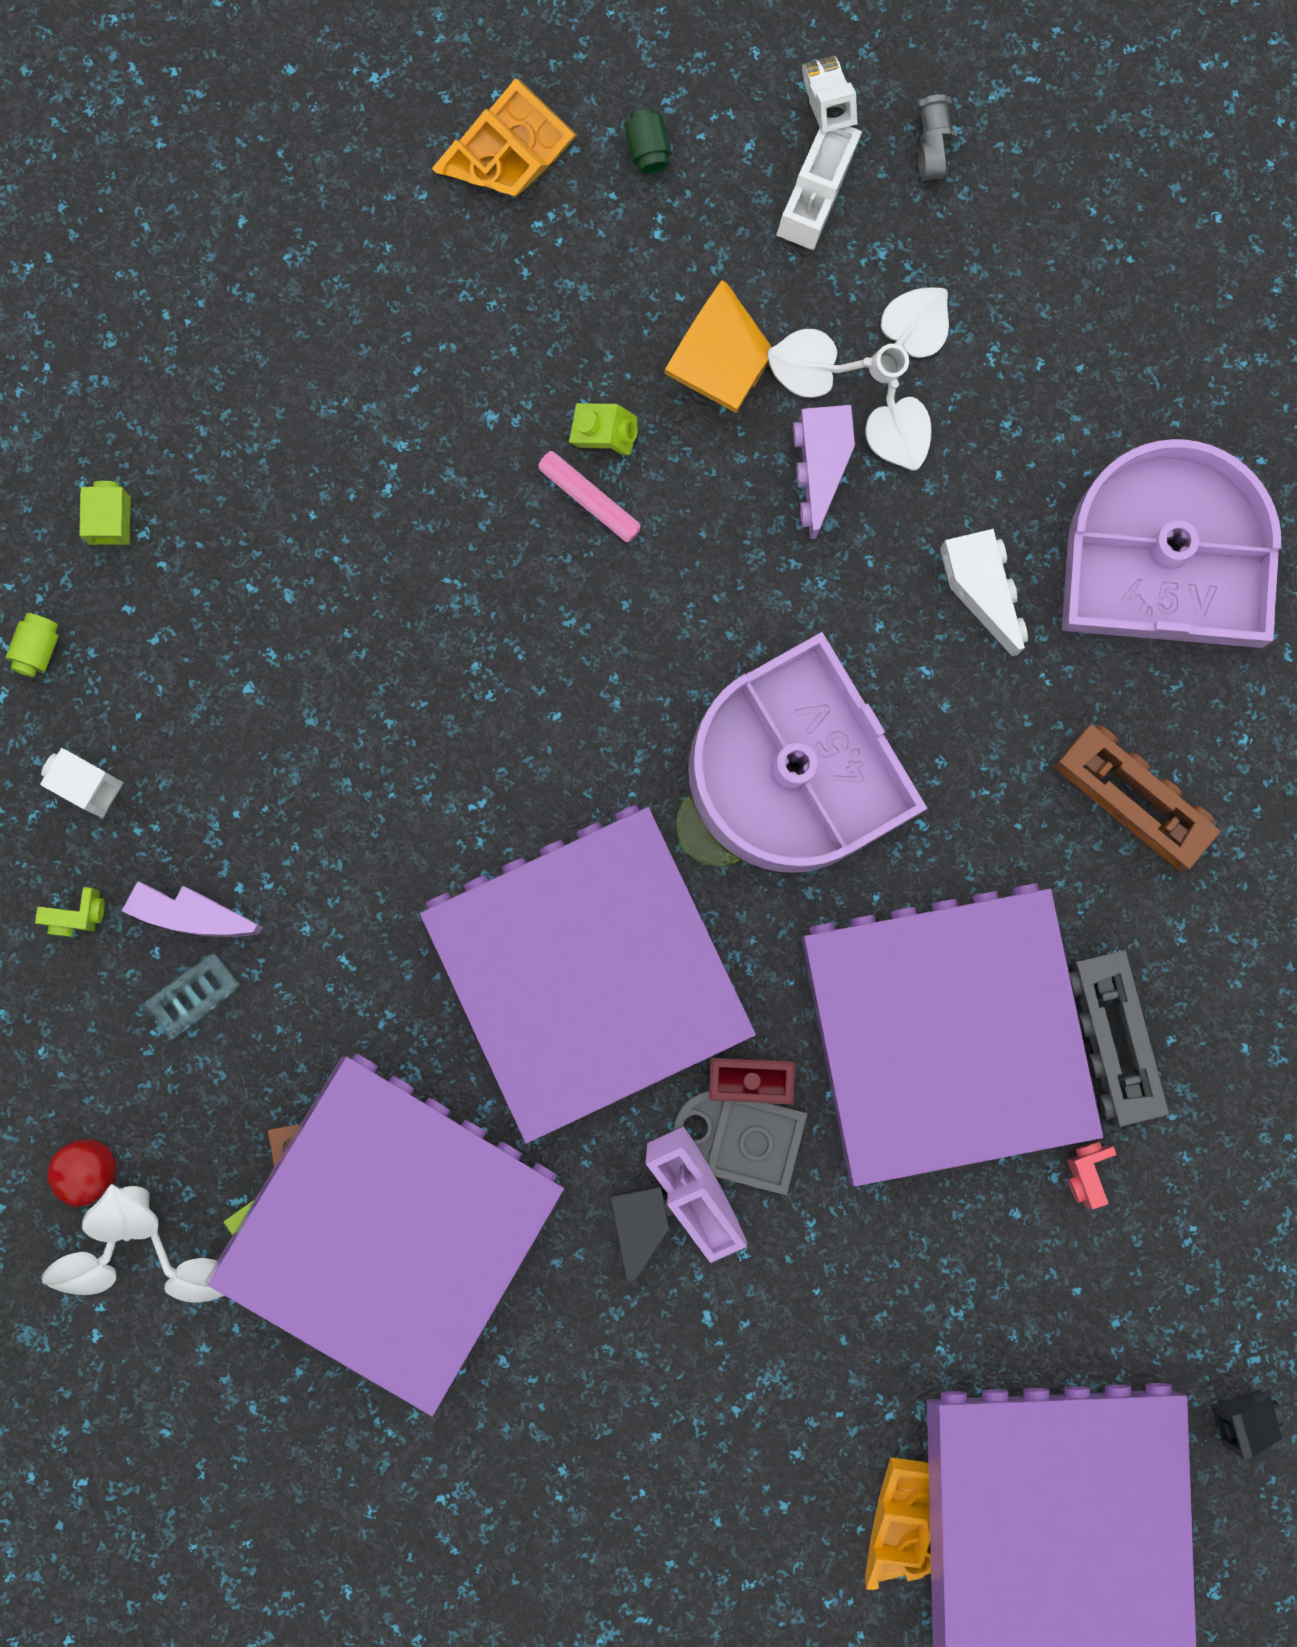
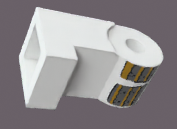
[802,56,857,133]

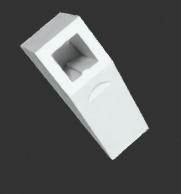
[940,529,1028,656]

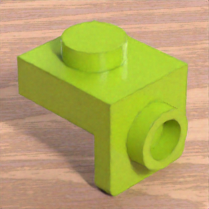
[569,403,638,455]
[35,887,105,937]

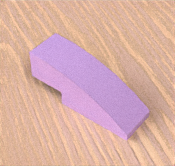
[122,882,263,937]
[646,1126,747,1263]

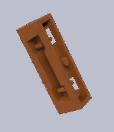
[1053,724,1221,872]

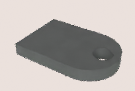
[674,1091,807,1196]

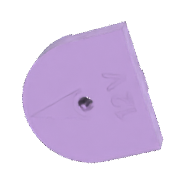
[1062,439,1281,648]
[688,632,927,873]

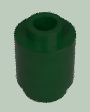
[624,109,672,174]

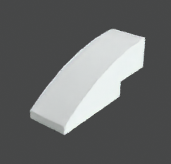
[776,126,862,250]

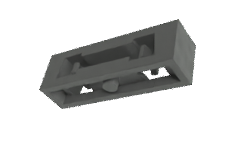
[1069,950,1169,1127]

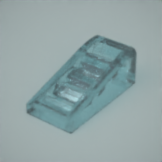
[145,953,239,1040]

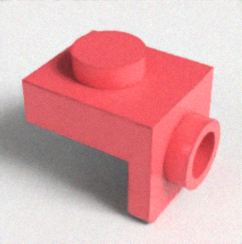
[1067,1141,1117,1209]

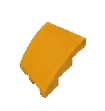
[432,78,577,196]
[665,280,772,413]
[865,1457,931,1590]

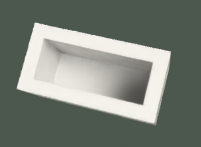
[40,748,124,818]

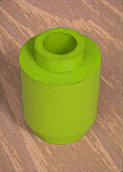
[5,613,59,678]

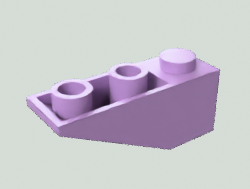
[793,405,855,539]

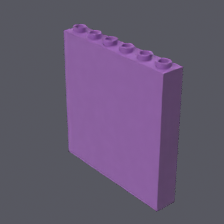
[420,805,756,1144]
[801,883,1103,1187]
[205,1054,564,1417]
[927,1383,1196,1647]

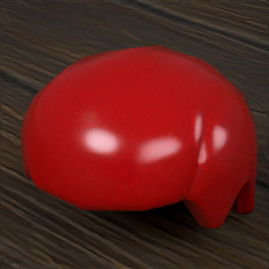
[47,1140,116,1207]

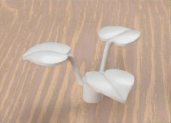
[767,288,949,471]
[42,1184,224,1302]

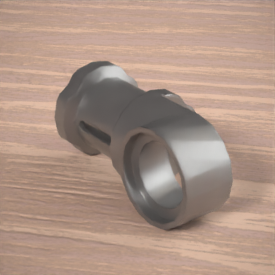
[916,95,957,181]

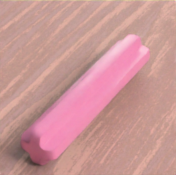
[538,451,641,542]

